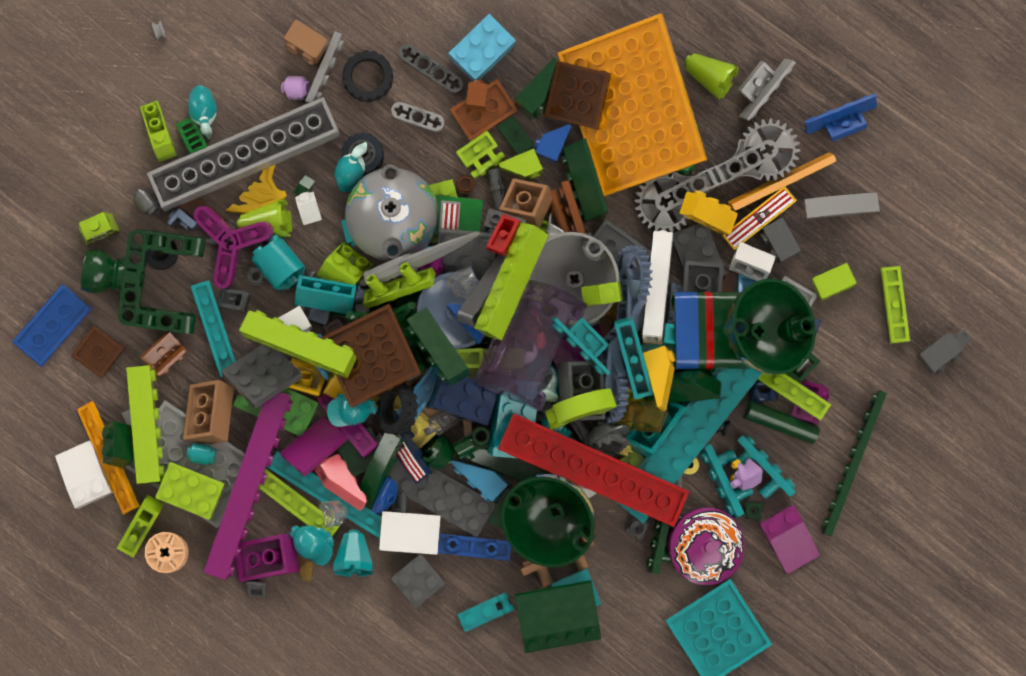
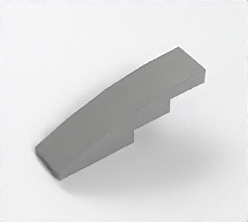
[804,193,880,219]

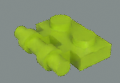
[456,131,506,179]

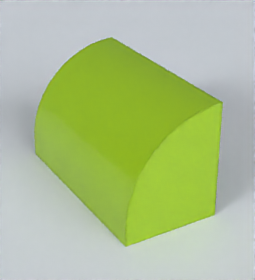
[812,263,857,301]

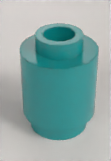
[187,443,216,465]

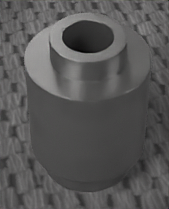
[133,188,161,217]

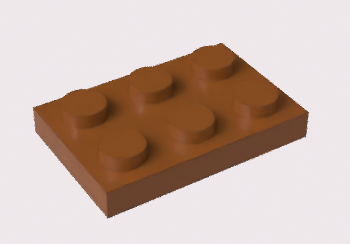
[450,79,518,142]

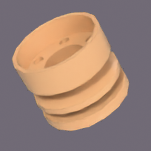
[145,532,189,573]

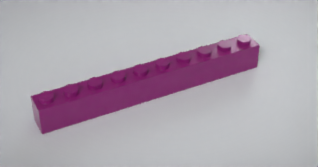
[203,392,293,580]

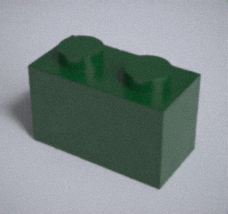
[102,421,133,468]

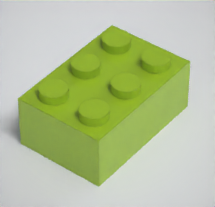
[155,462,227,520]

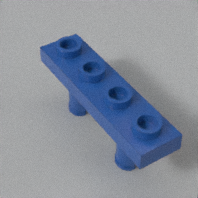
[438,534,511,561]

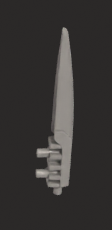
[359,231,481,287]

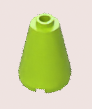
[684,53,739,100]
[237,199,292,237]

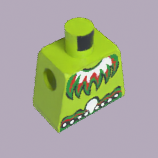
[79,212,120,246]

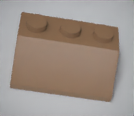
[183,380,234,444]

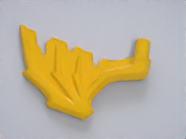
[226,164,287,214]

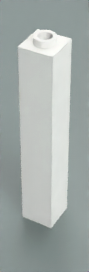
[643,230,673,344]

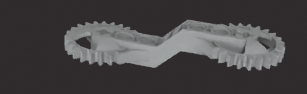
[634,119,801,233]

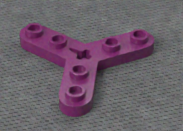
[193,205,274,289]

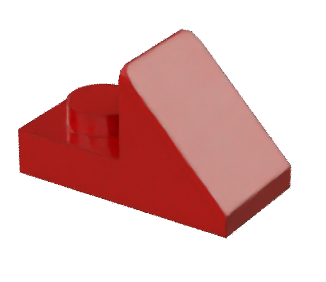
[486,214,521,256]

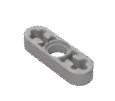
[391,102,444,133]

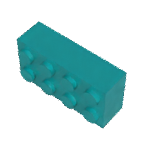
[487,376,540,459]

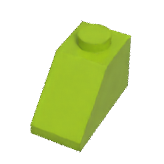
[498,148,543,180]
[581,281,623,306]

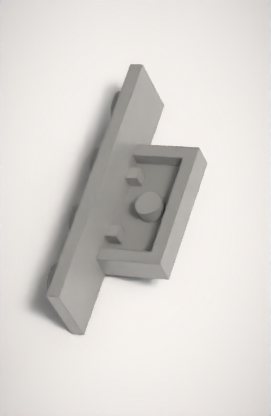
[738,59,796,121]

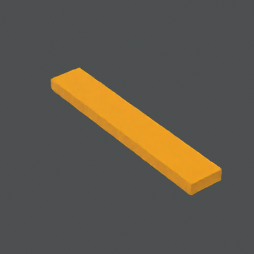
[727,152,836,211]
[77,401,140,515]

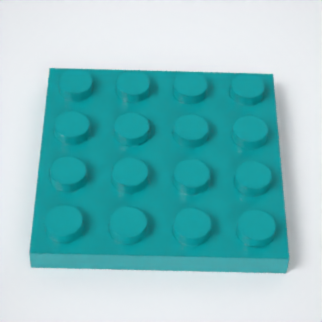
[665,579,772,676]

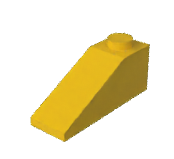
[643,346,676,411]

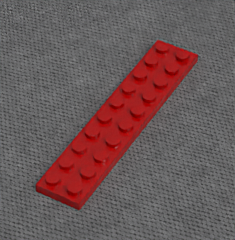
[498,413,689,527]

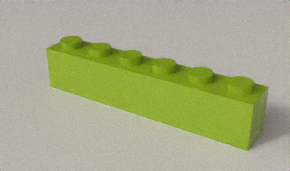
[474,222,548,341]
[239,310,357,378]
[126,365,165,484]

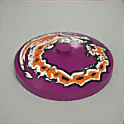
[668,507,745,585]

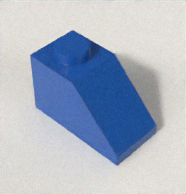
[534,125,571,164]

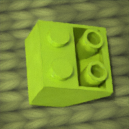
[317,242,373,288]

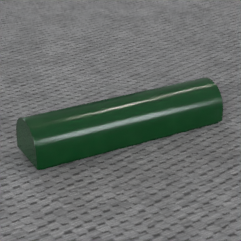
[743,400,820,444]

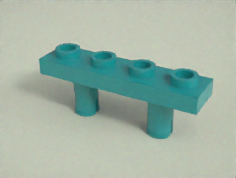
[737,434,796,499]
[700,444,753,518]

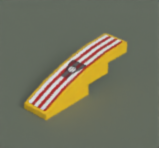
[723,186,797,250]

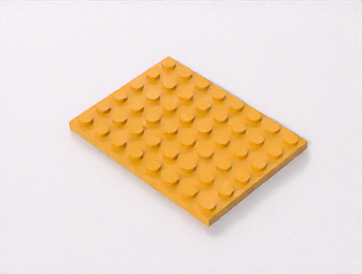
[558,14,707,197]

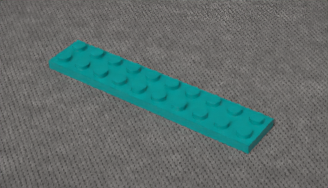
[617,355,762,523]

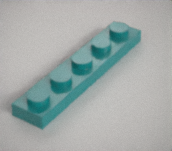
[191,280,236,377]

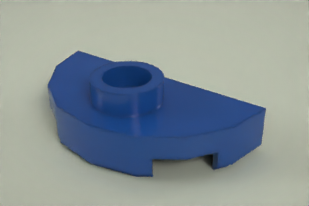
[371,476,398,514]

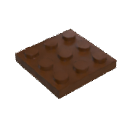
[544,61,612,130]

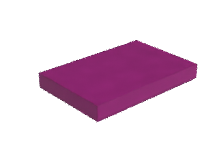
[280,417,348,477]

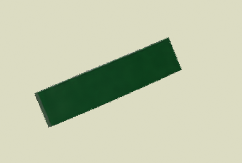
[360,433,404,510]

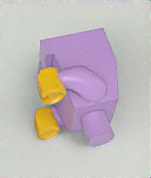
[730,458,763,490]

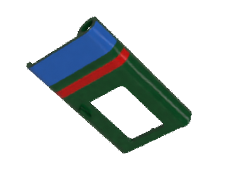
[670,292,752,369]

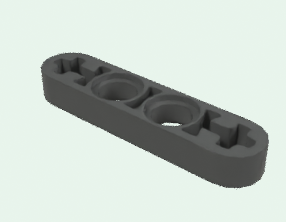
[399,44,463,94]

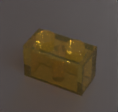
[620,400,668,432]

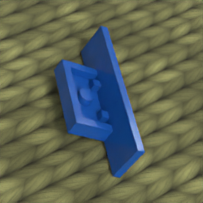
[805,93,877,142]

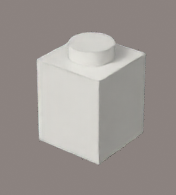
[295,192,322,225]

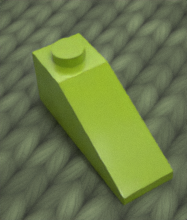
[116,494,164,558]

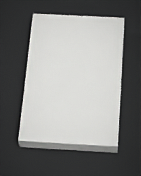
[379,511,441,555]

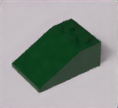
[514,57,557,121]

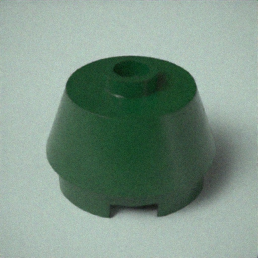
[420,432,455,471]

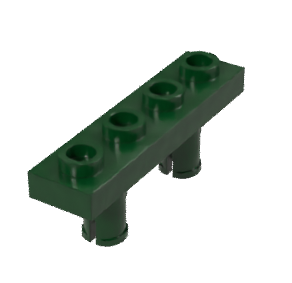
[646,514,683,574]

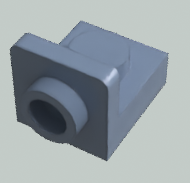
[167,209,199,231]

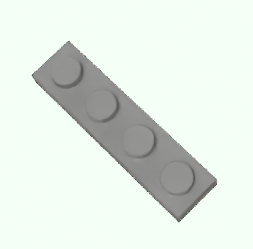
[305,31,344,104]

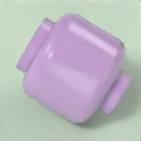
[281,76,311,101]

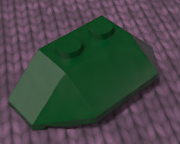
[644,369,722,405]

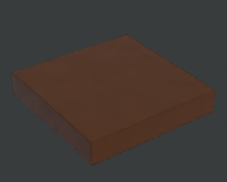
[71,325,125,379]

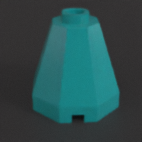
[333,530,373,577]

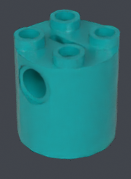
[252,234,305,291]

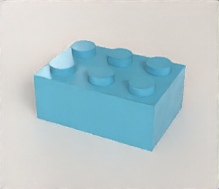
[448,14,516,82]

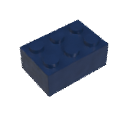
[428,376,499,426]

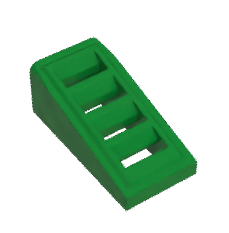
[176,117,208,154]

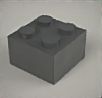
[391,554,446,609]

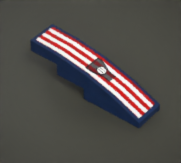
[383,409,432,484]

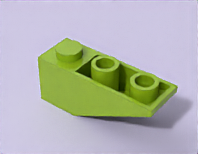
[140,100,177,162]

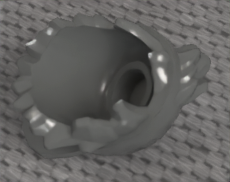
[582,423,630,453]

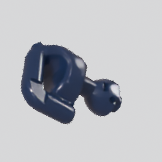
[749,380,778,425]

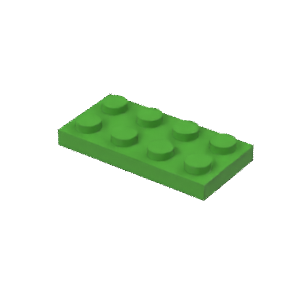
[233,388,319,436]

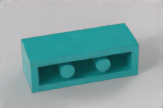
[294,275,357,314]

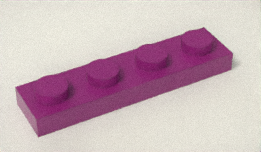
[317,393,378,458]

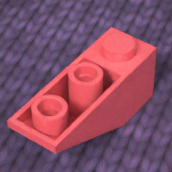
[315,454,367,511]

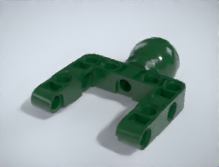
[81,229,206,334]

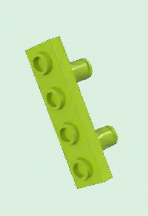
[363,262,435,308]

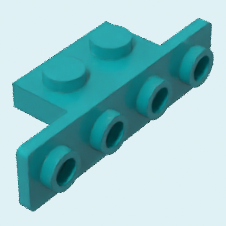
[551,317,611,376]

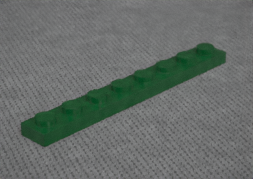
[821,390,887,536]

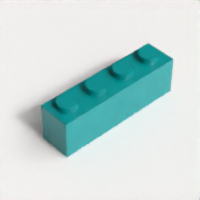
[614,316,654,399]

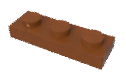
[559,180,586,234]

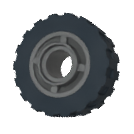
[341,132,384,176]

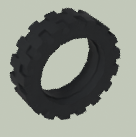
[342,50,393,103]
[376,383,418,435]

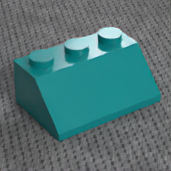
[625,402,686,458]

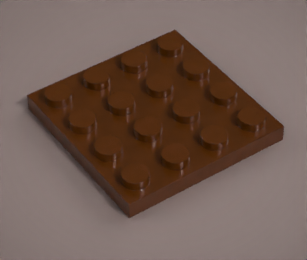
[320,304,422,408]

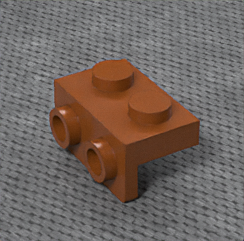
[140,331,187,377]

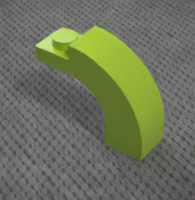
[545,388,617,430]

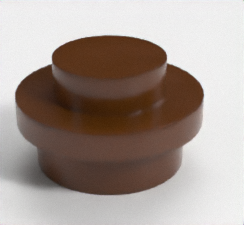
[456,175,475,194]

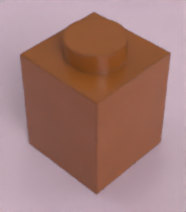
[466,80,488,110]

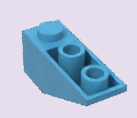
[450,460,511,502]

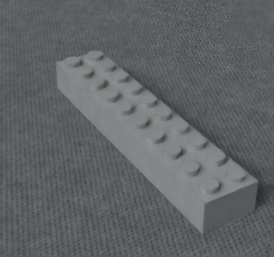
[147,97,340,212]

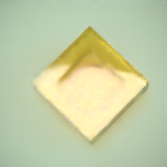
[300,561,314,582]

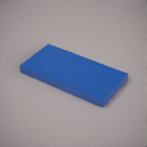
[12,284,92,367]

